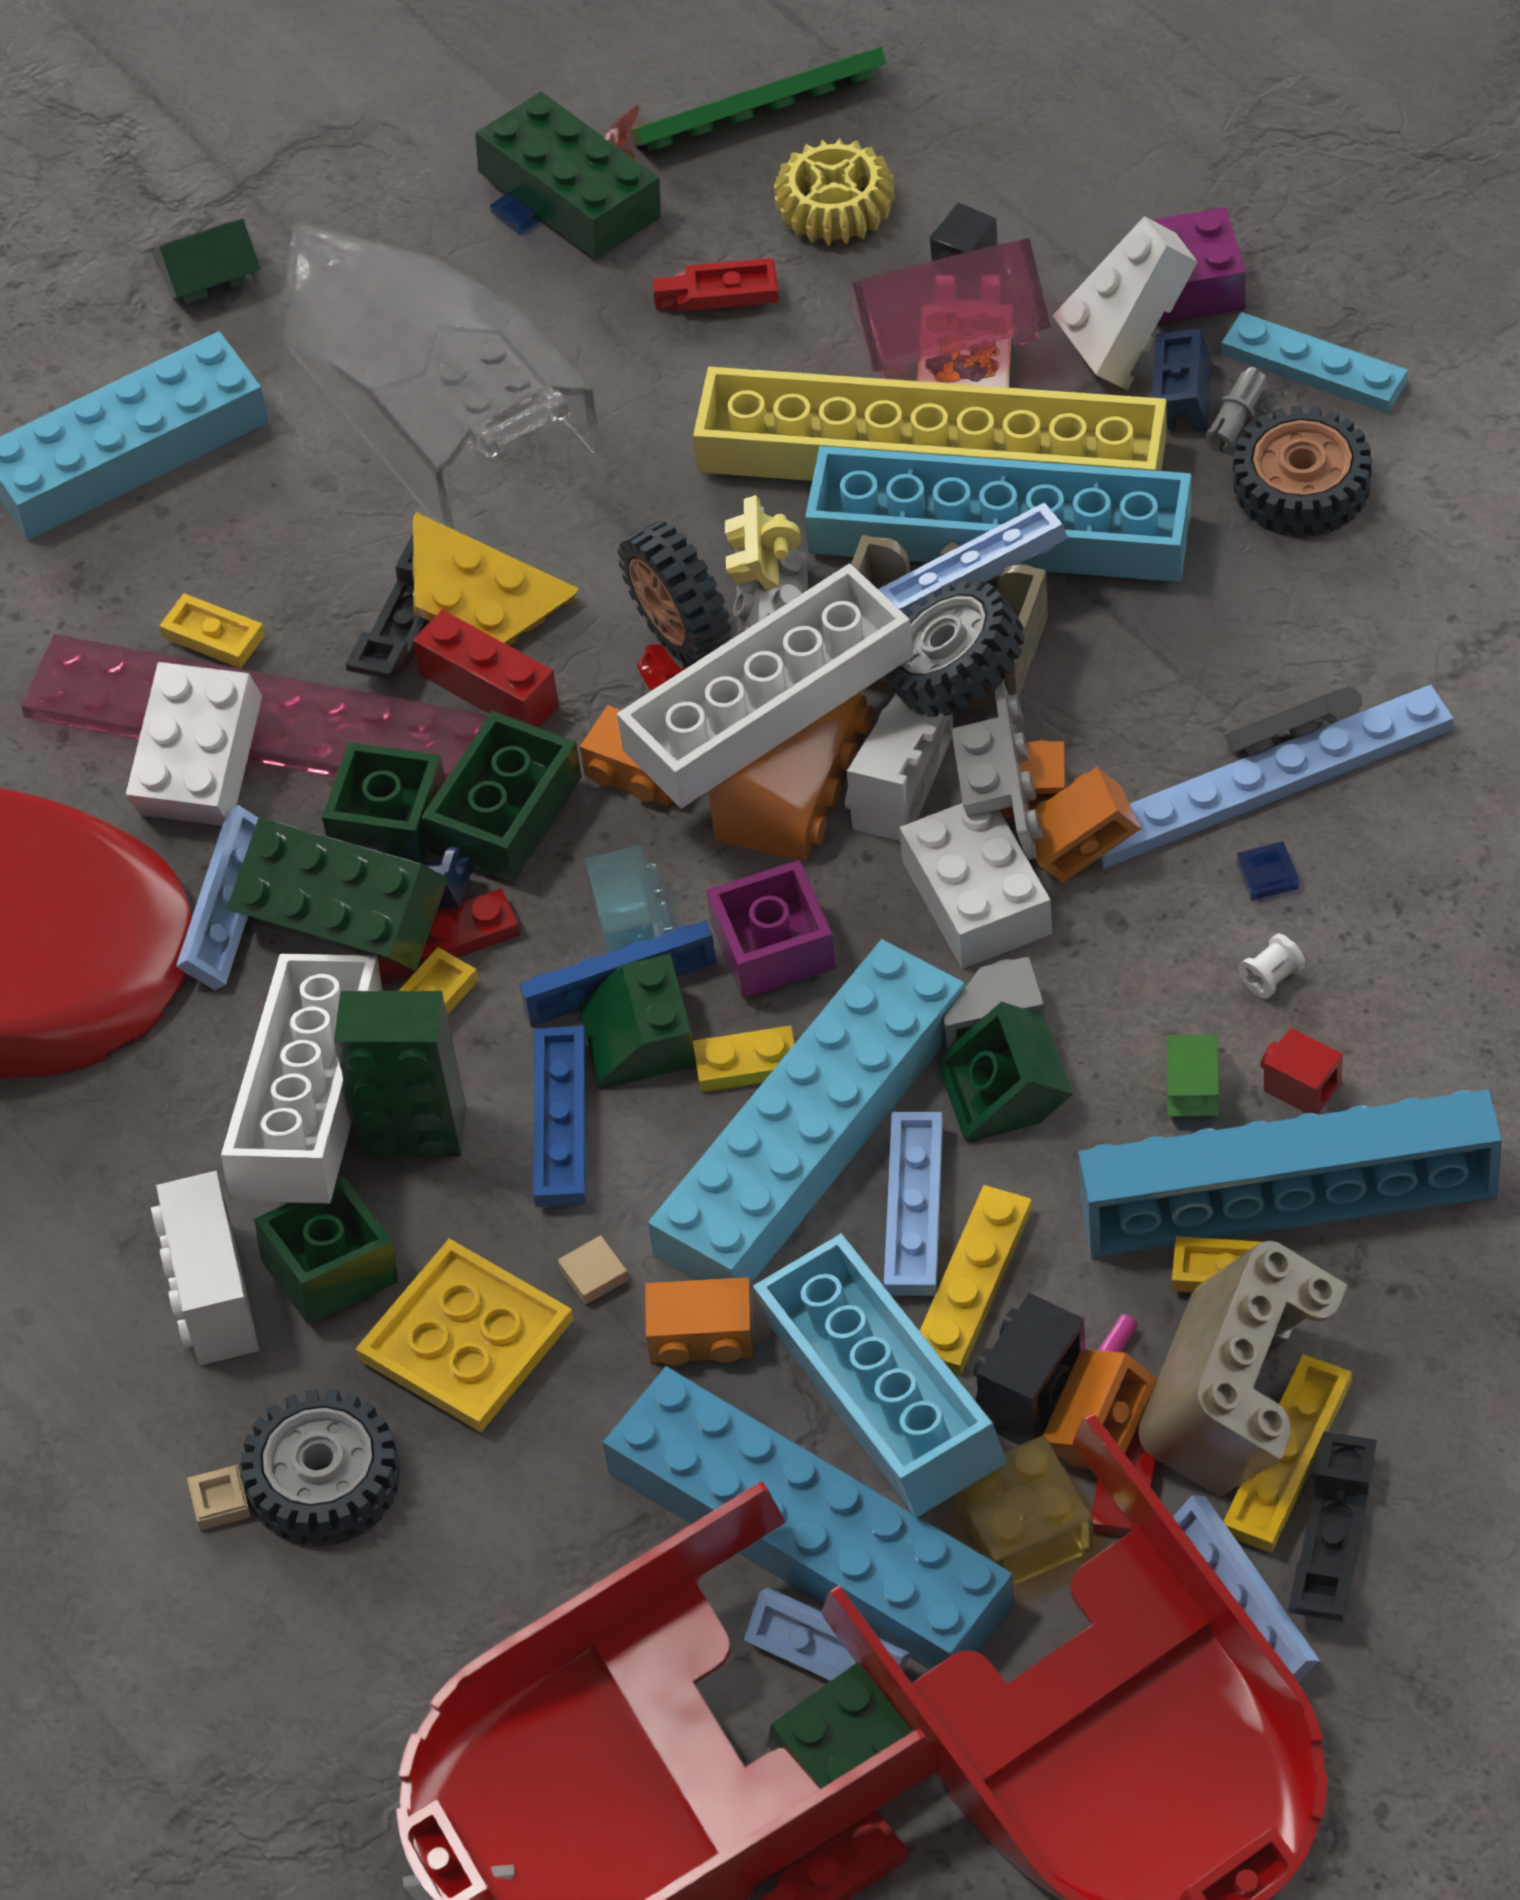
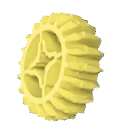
[774,138,894,246]

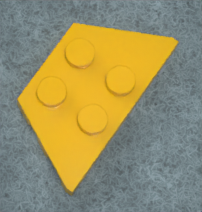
[412,512,579,646]

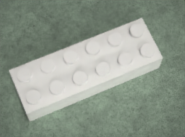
[616,563,914,809]
[221,954,383,1203]

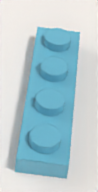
[1221,312,1408,413]

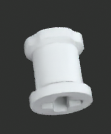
[1238,933,1305,999]

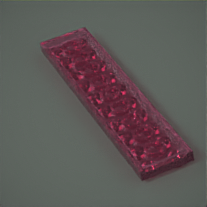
[21,634,489,779]

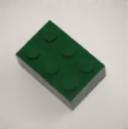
[422,711,582,883]

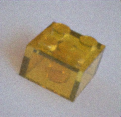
[950,1435,1094,1585]

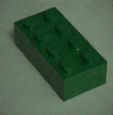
[475,92,661,259]
[227,817,448,971]
[334,991,466,1159]

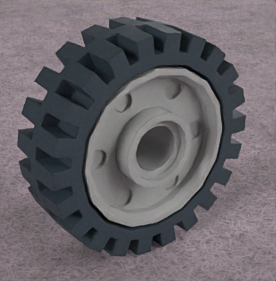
[884,580,1025,717]
[241,1389,400,1547]

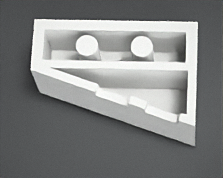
[1053,216,1198,390]
[845,693,954,842]

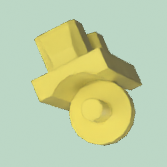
[725,495,801,591]

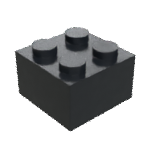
[973,1293,1086,1453]

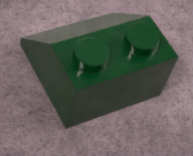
[150,218,261,304]
[578,954,697,1089]
[936,1001,1073,1142]

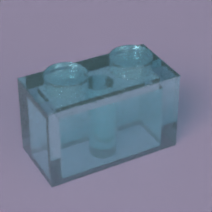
[584,845,672,953]

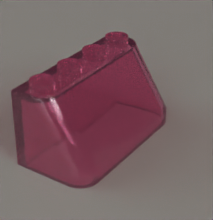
[845,238,1051,379]

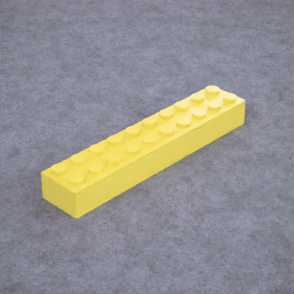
[693,367,1167,481]

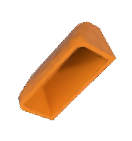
[709,692,873,862]

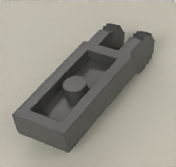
[1224,686,1363,756]

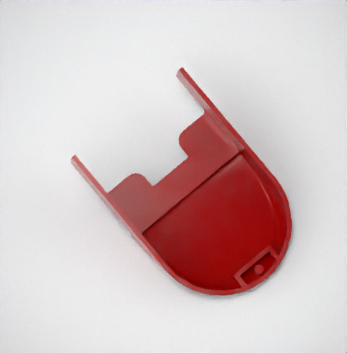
[0,788,192,1079]
[821,1413,1328,1900]
[397,1481,941,1900]

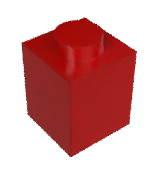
[1260,1027,1343,1114]

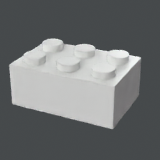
[126,662,263,826]
[900,803,1052,969]
[151,1171,259,1366]

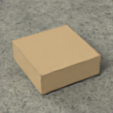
[557,1235,629,1305]
[187,1464,251,1531]

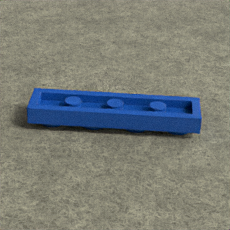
[519,920,717,1027]
[533,1026,586,1207]

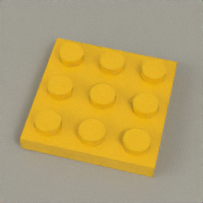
[355,1238,574,1432]

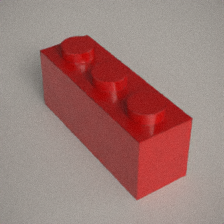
[413,609,559,728]

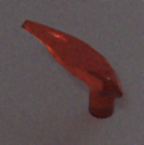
[604,105,639,159]

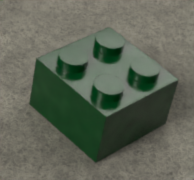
[322,742,446,862]
[254,1177,398,1324]
[767,1662,913,1789]

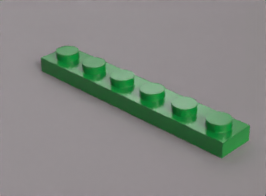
[629,47,887,151]

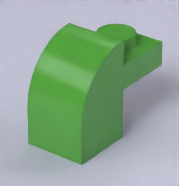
[1166,1034,1219,1117]

